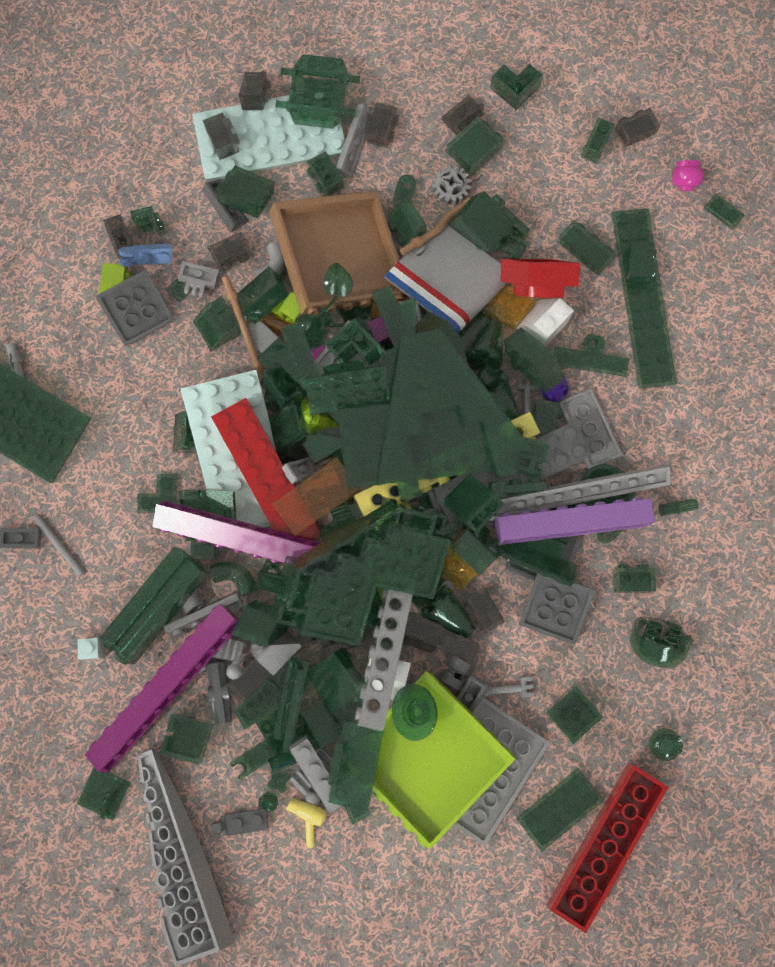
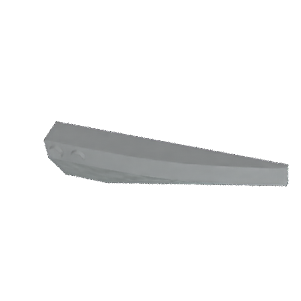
[137,748,235,967]

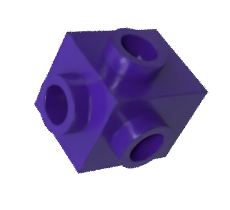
[538,370,569,404]

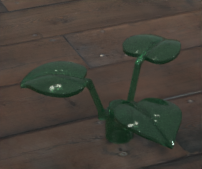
[292,263,373,342]

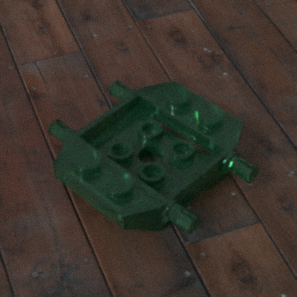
[275,54,361,129]

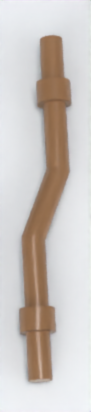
[400,192,485,255]
[221,275,269,386]

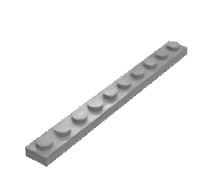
[479,464,671,522]

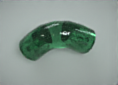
[210,561,258,597]

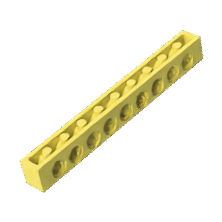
[354,412,540,519]

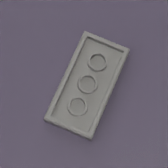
[557,388,624,471]

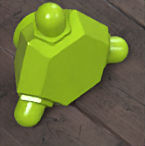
[300,399,337,434]

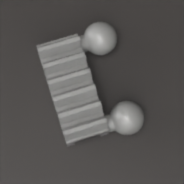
[199,639,246,680]
[290,746,350,806]

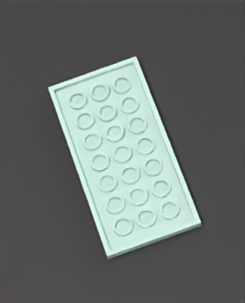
[192,87,345,182]
[181,370,278,527]

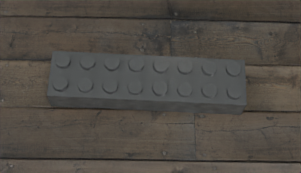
[433,421,591,524]

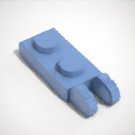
[119,244,172,267]

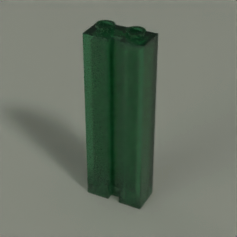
[99,546,209,665]

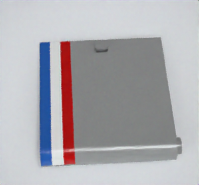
[384,224,507,337]

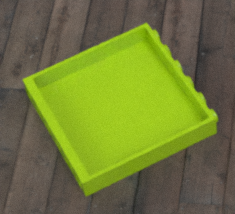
[344,670,517,849]

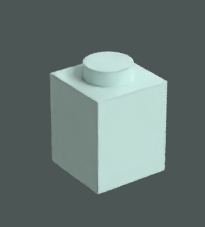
[78,638,104,660]

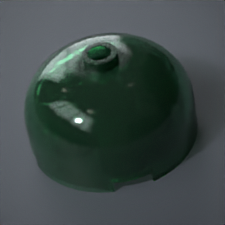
[630,617,693,668]

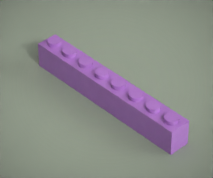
[494,497,655,545]

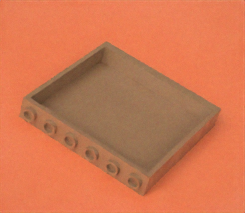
[269,191,406,316]

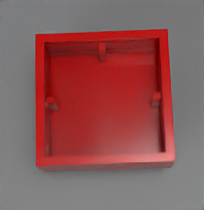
[500,258,580,298]

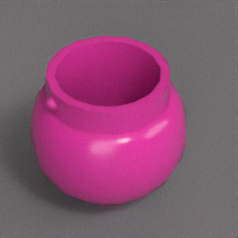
[672,160,704,191]

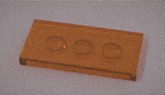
[272,457,360,536]

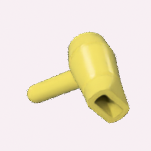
[286,797,326,848]

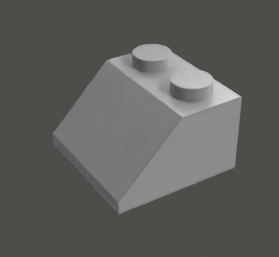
[249,632,301,676]

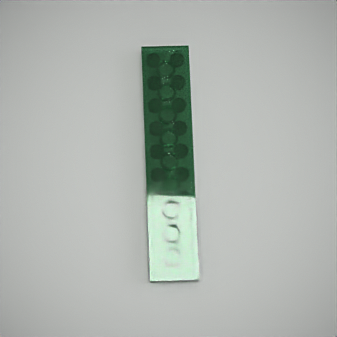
[611,208,677,389]

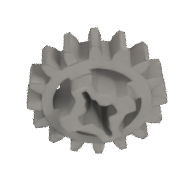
[432,165,471,205]

